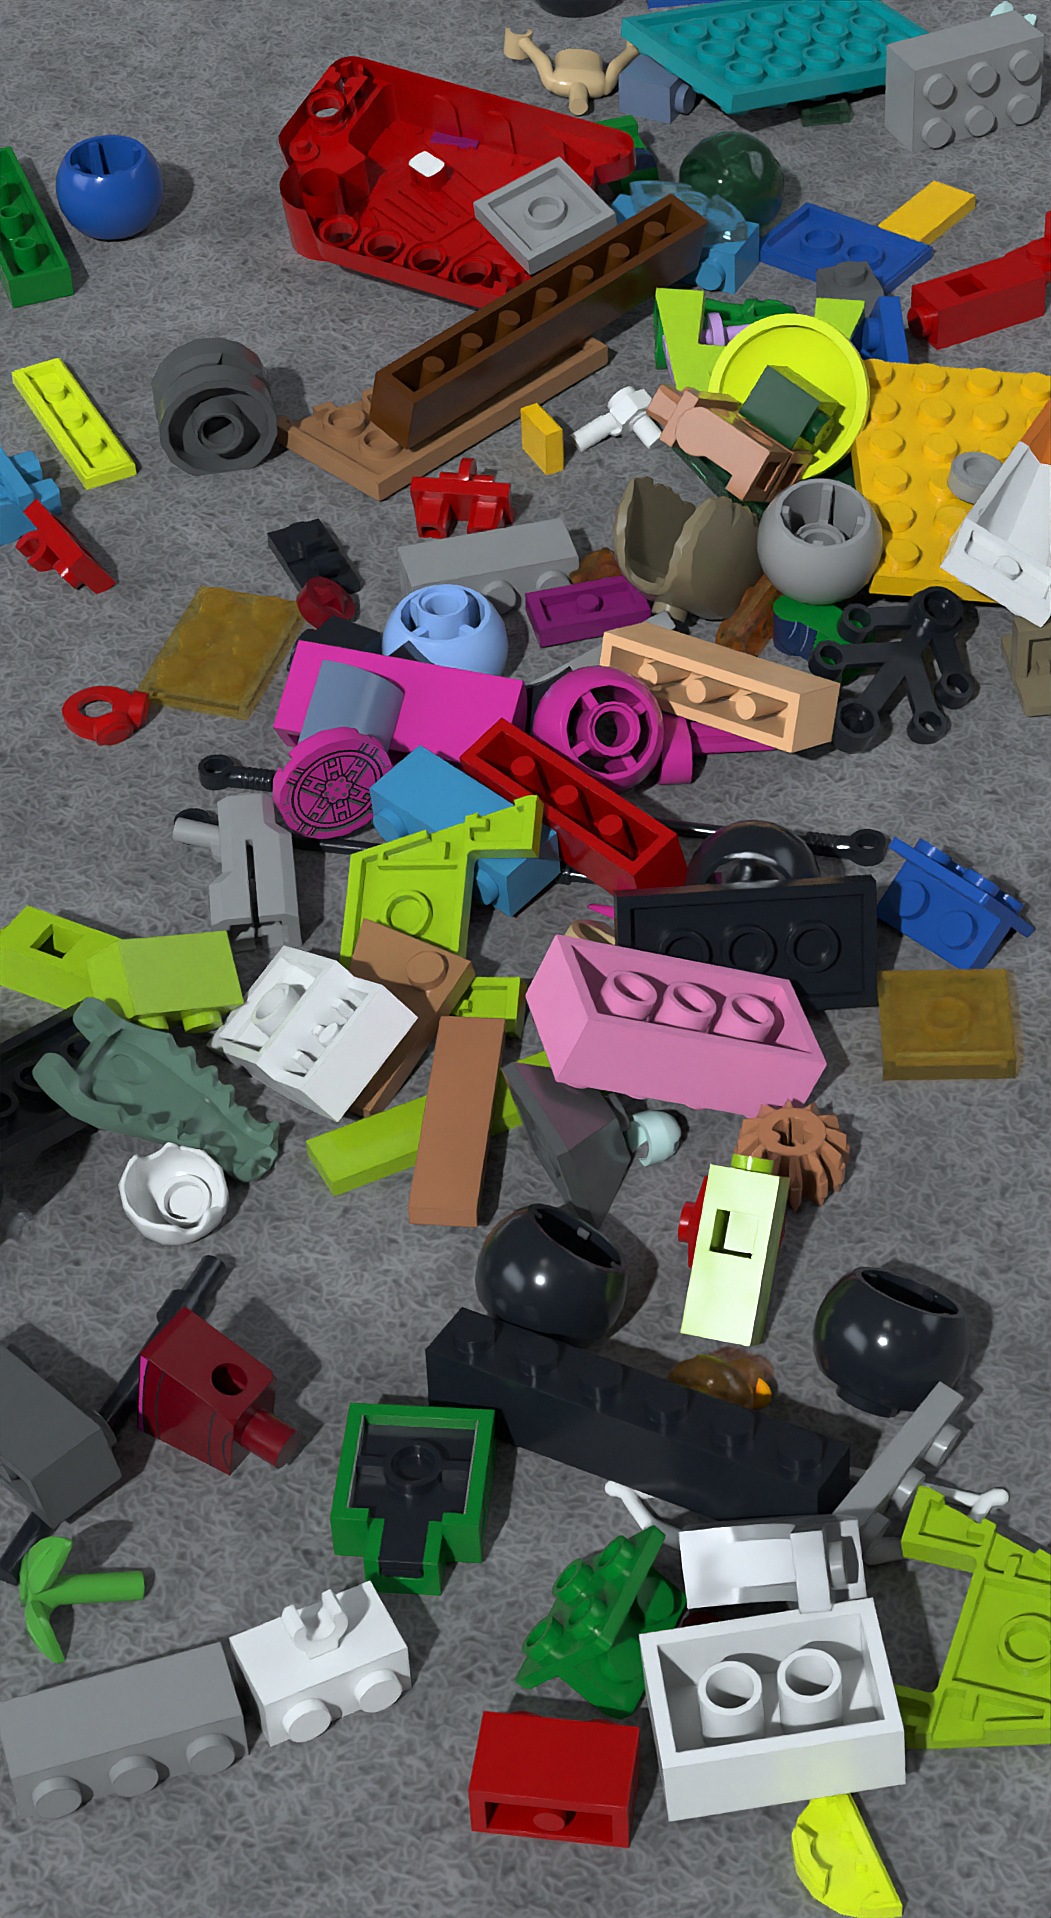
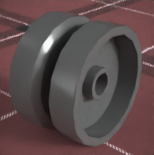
[152,337,278,476]

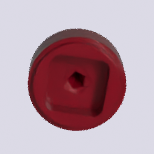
[296,577,355,629]

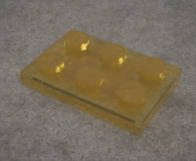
[137,586,305,721]

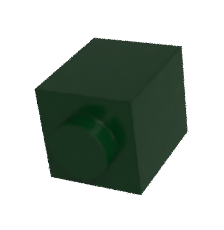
[738,365,839,450]

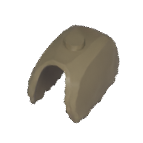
[612,476,766,623]

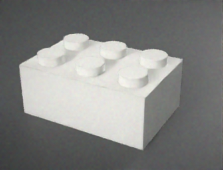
[639,1597,906,1822]

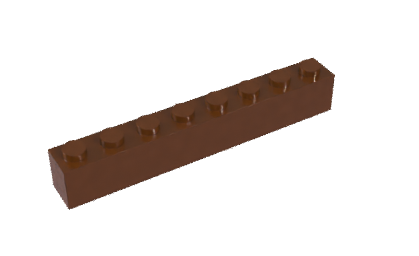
[369,193,709,450]

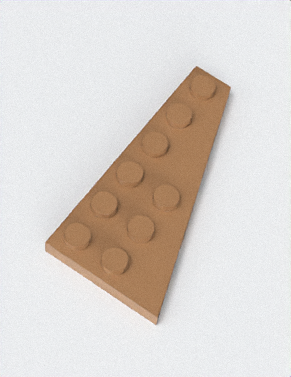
[275,336,608,502]

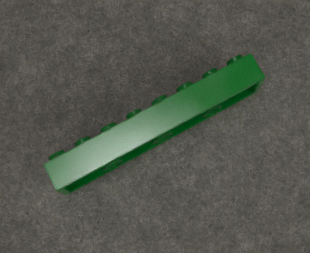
[0,146,74,308]

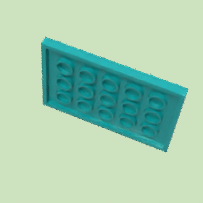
[620,0,930,115]

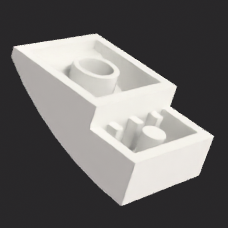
[205,945,418,1122]

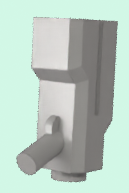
[173,792,302,953]

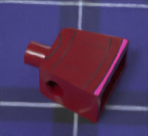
[137,1306,301,1475]

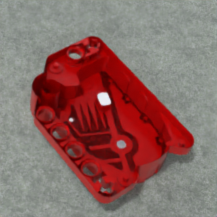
[278,56,636,308]

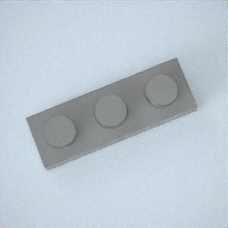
[831,1381,964,1558]

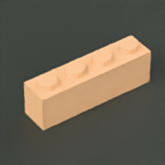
[600,622,840,753]

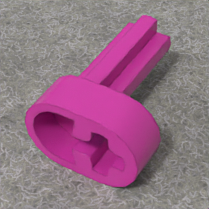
[655,713,774,785]

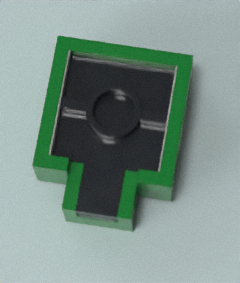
[330,1403,497,1596]

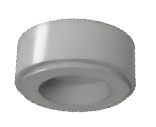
[947,452,1003,504]

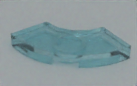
[630,181,748,245]

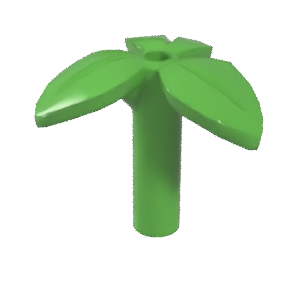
[19,1536,144,1664]

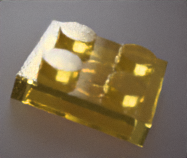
[877,968,1017,1081]

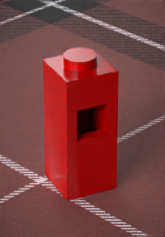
[907,252,1047,350]

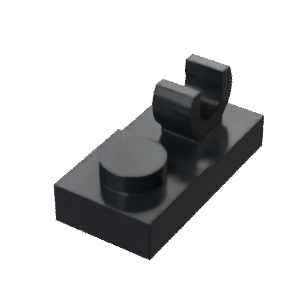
[267,518,360,594]

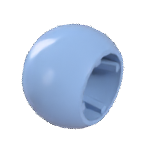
[382,584,509,676]

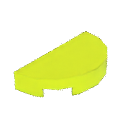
[791,1793,903,1918]

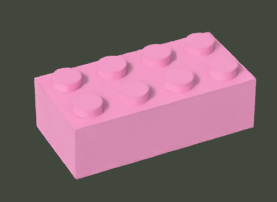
[525,934,827,1118]

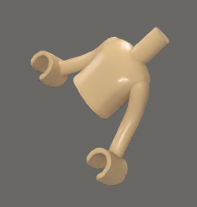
[503,27,640,115]

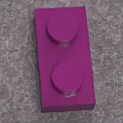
[525,575,651,648]

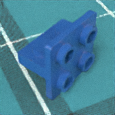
[877,837,1035,978]

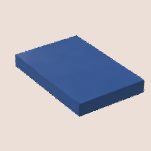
[759,202,933,296]

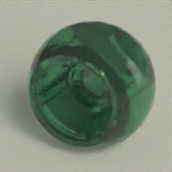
[678,131,784,234]

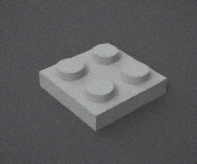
[473,156,617,276]

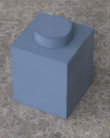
[618,53,696,124]

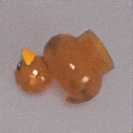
[667,1354,772,1410]

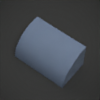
[298,660,405,754]

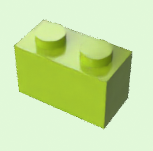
[85,930,244,1034]

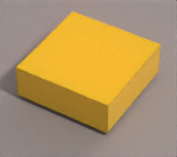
[520,403,565,475]

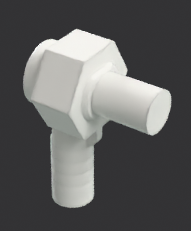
[569,386,664,452]

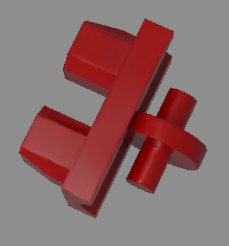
[410,458,516,539]

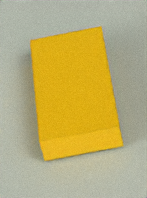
[878,181,976,245]

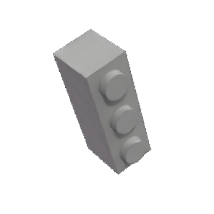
[397,517,580,615]
[0,1641,249,1819]

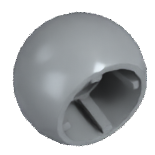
[756,479,883,605]

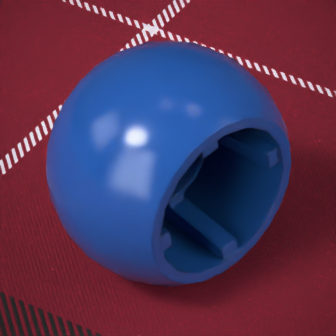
[56,135,164,239]

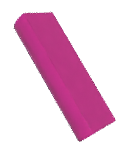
[273,640,527,773]

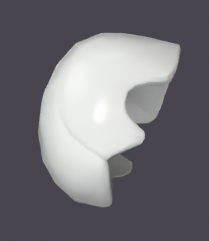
[118,1142,230,1245]

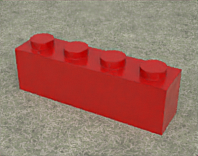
[459,717,687,895]

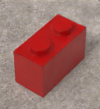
[468,1711,641,1848]

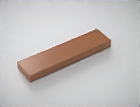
[408,1016,506,1227]

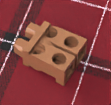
[646,384,814,502]

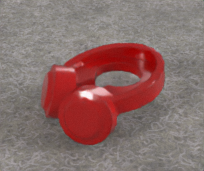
[62,686,151,746]

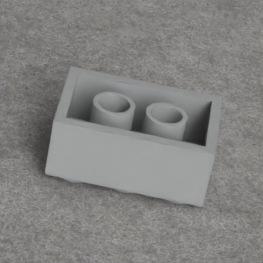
[884,10,1045,153]

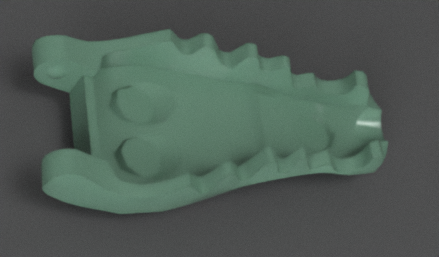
[32,997,280,1182]

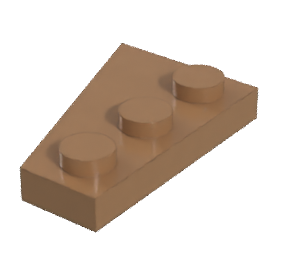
[348,918,476,1118]

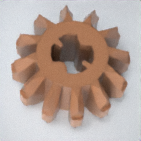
[734,1099,850,1213]

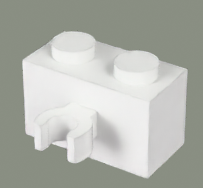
[229,1581,412,1747]

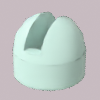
[624,1110,681,1167]

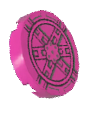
[272,727,393,839]

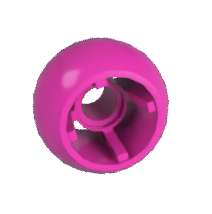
[532,665,665,795]

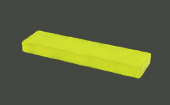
[11,358,137,490]

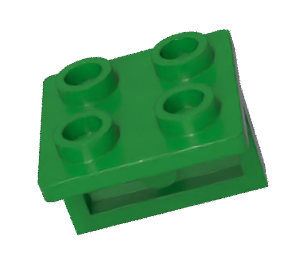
[515,1525,687,1720]

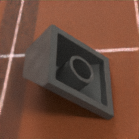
[501,1062,631,1230]

